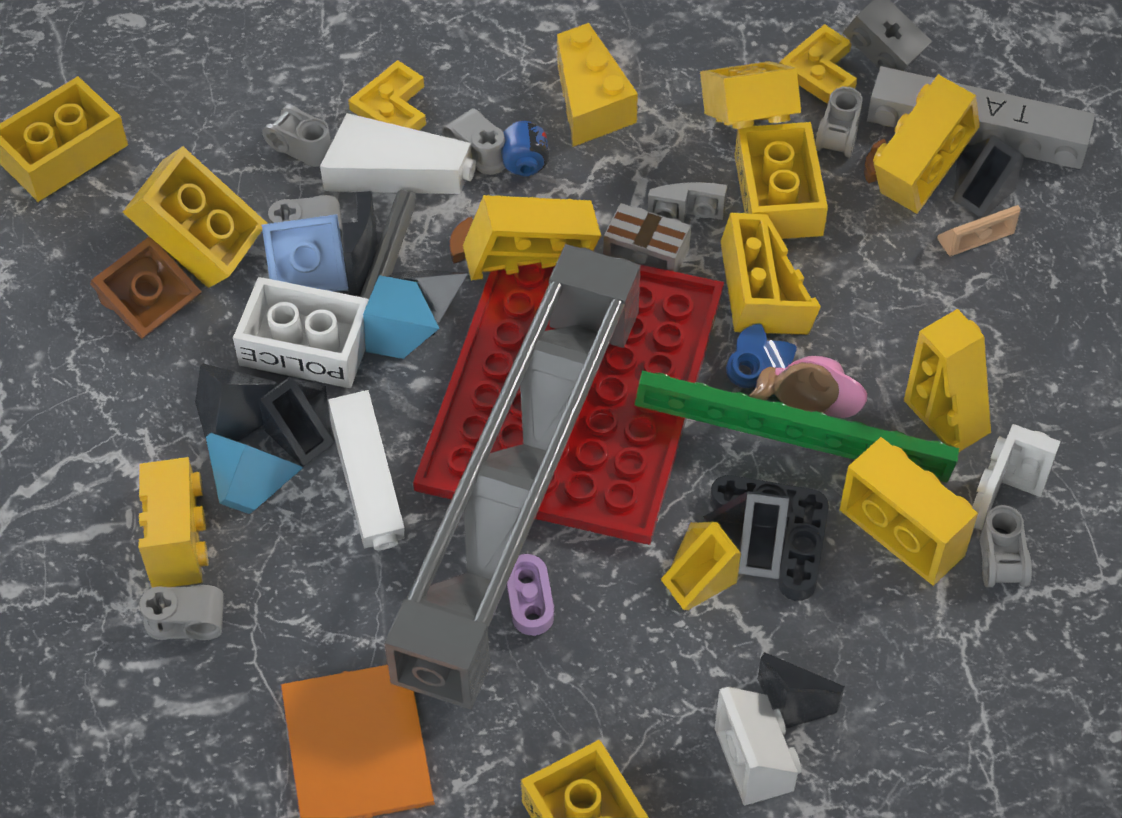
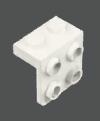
[972,424,1061,530]

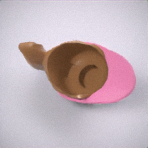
[749,356,867,418]

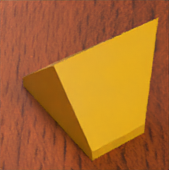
[661,522,741,610]

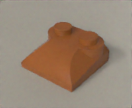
[90,236,201,339]

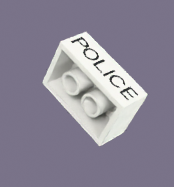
[233,277,369,388]

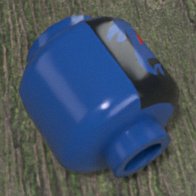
[501,121,549,176]

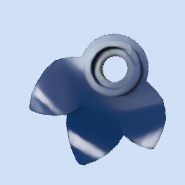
[726,323,797,396]

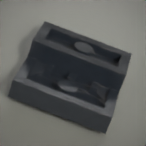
[342,191,378,297]

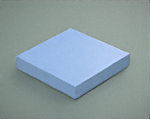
[262,214,348,292]

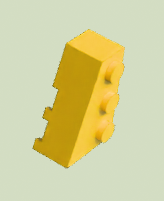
[557,23,638,147]
[463,195,601,281]
[720,213,821,335]
[904,309,991,452]
[139,457,209,588]

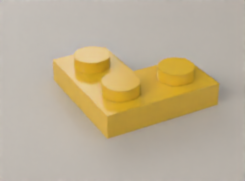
[779,24,857,104]
[348,60,426,130]

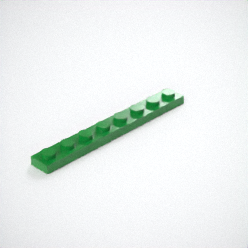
[634,370,960,483]

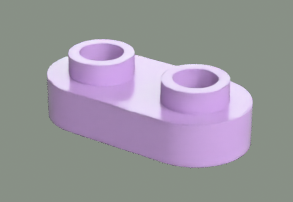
[506,554,554,636]

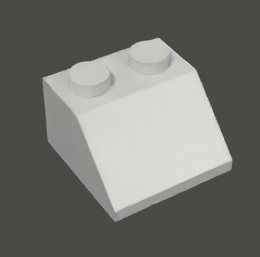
[715,687,801,806]

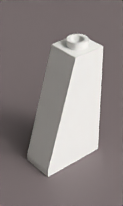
[320,113,476,194]
[328,390,404,550]

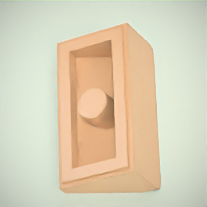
[937,205,1021,256]

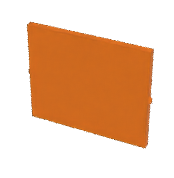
[281,665,435,818]

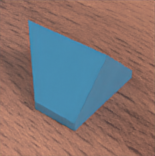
[363,275,440,359]
[206,433,304,514]

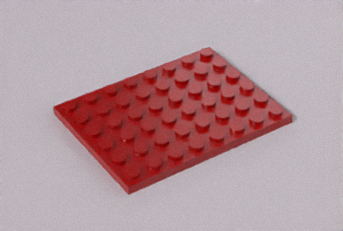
[413,262,724,545]

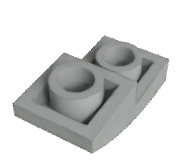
[648,182,728,223]

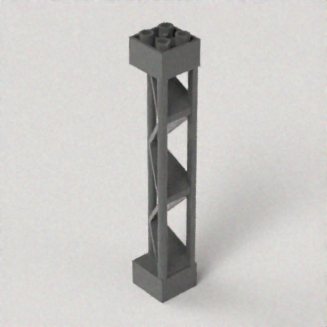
[384,244,641,710]

